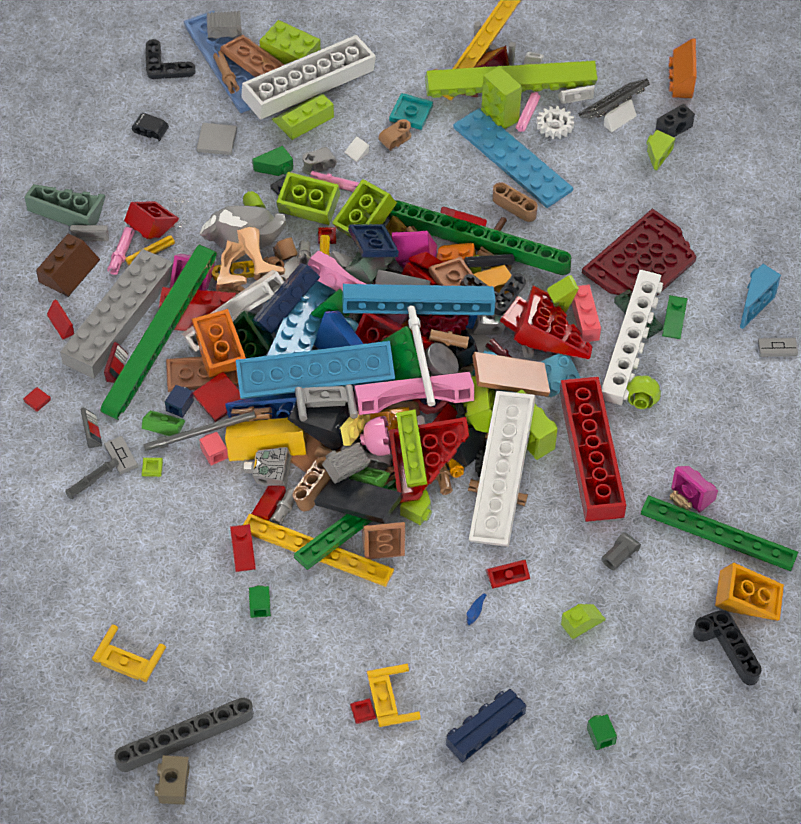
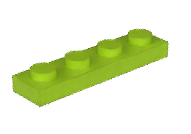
[396,410,427,487]

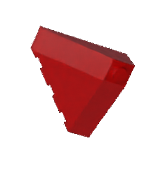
[514,285,593,359]
[389,417,469,503]

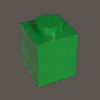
[249,585,271,618]
[586,714,617,750]

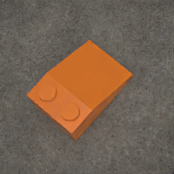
[192,309,246,378]

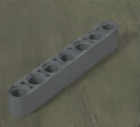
[114,697,253,772]

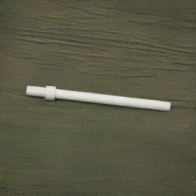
[407,306,436,406]

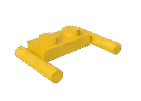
[92,624,166,682]
[367,663,421,727]

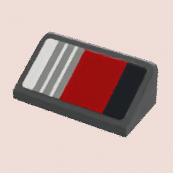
[80,407,102,448]

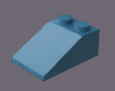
[740,263,781,329]

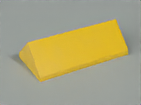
[225,418,307,461]

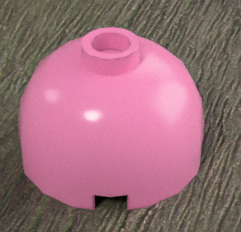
[360,416,392,456]

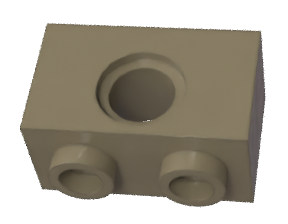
[155,755,190,805]

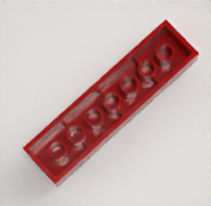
[559,377,627,522]

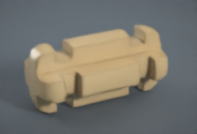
[669,490,692,510]

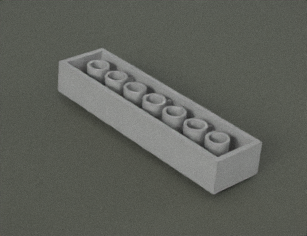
[60,249,173,379]

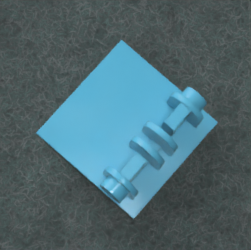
[541,354,581,397]

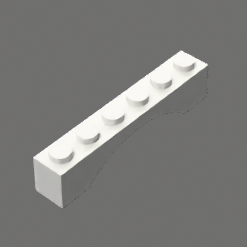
[182,270,284,352]

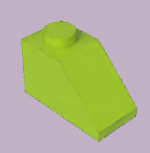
[646,130,675,171]
[400,488,432,525]
[561,604,606,640]

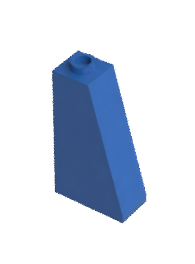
[314,311,363,350]

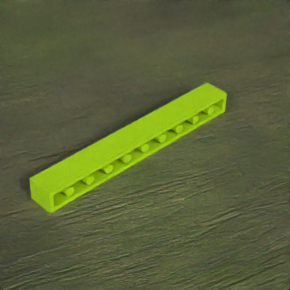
[425,60,598,98]

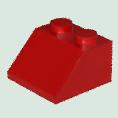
[124,201,179,239]

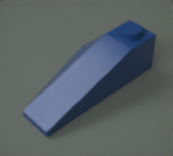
[225,393,296,421]

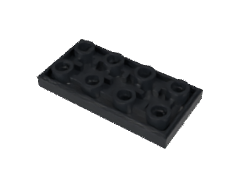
[314,478,403,524]

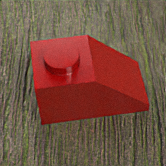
[230,524,256,572]

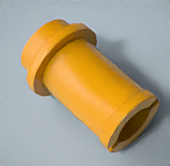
[447,459,464,478]

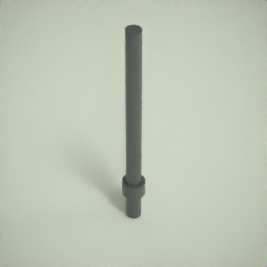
[143,411,256,451]

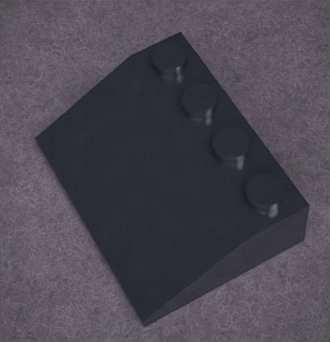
[287,385,358,451]

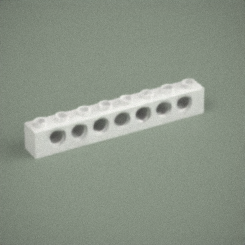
[602,270,663,406]

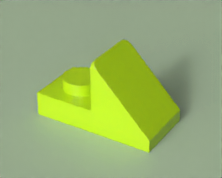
[547,275,579,312]

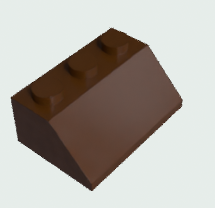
[36,233,100,297]

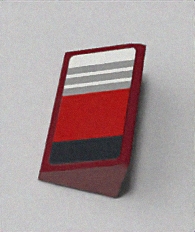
[104,342,128,383]

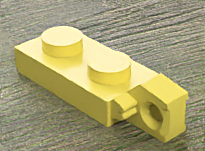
[340,411,370,446]

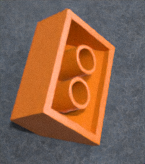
[668,38,697,98]

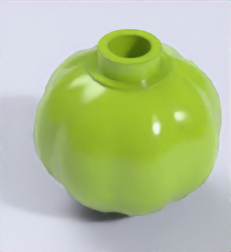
[626,375,661,409]

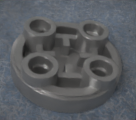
[425,343,459,376]

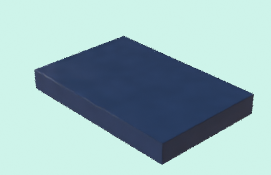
[348,224,399,257]

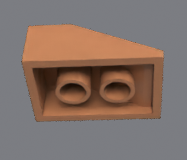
[362,522,405,559]

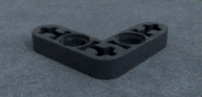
[145,39,196,79]
[460,273,526,316]

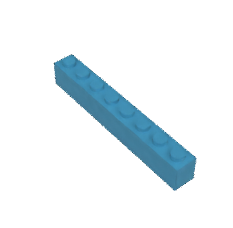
[342,284,496,315]

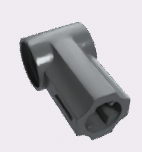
[601,532,641,571]

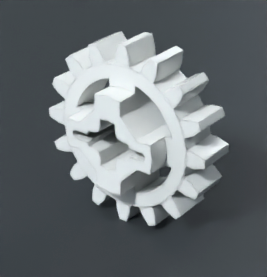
[536,106,574,139]

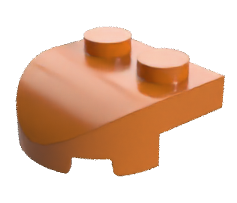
[437,243,476,262]

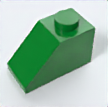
[252,145,294,176]
[311,289,350,319]
[662,295,688,339]

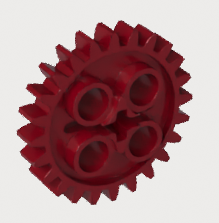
[407,314,469,342]

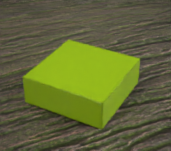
[142,458,163,477]

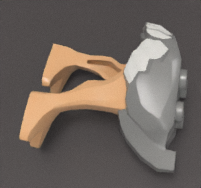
[200,205,286,292]

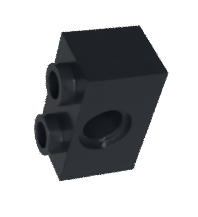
[655,104,695,137]

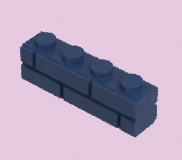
[253,263,320,334]
[446,689,527,763]

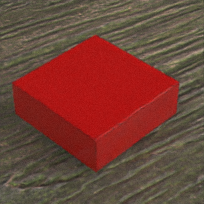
[318,227,336,244]
[23,387,51,412]
[350,698,376,724]

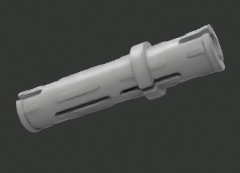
[297,239,311,264]

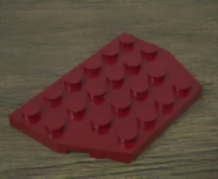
[582,208,697,298]

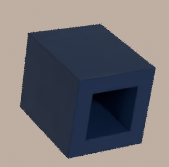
[165,385,194,418]

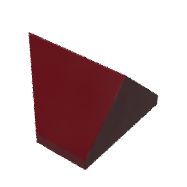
[473,45,509,68]

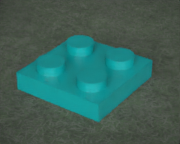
[389,93,433,130]

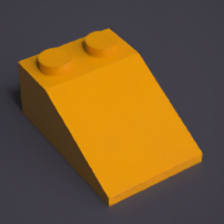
[715,562,784,621]

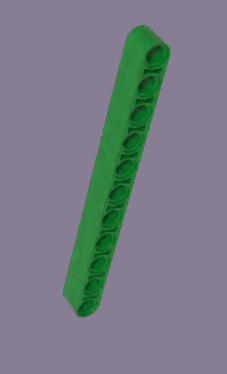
[389,200,572,275]
[100,244,217,420]

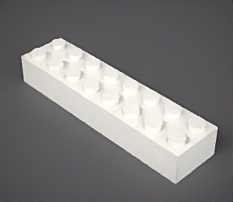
[241,35,376,120]

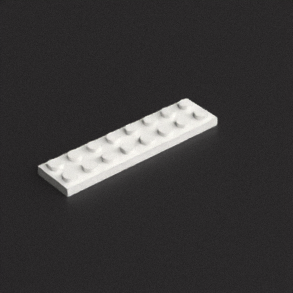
[469,391,536,547]

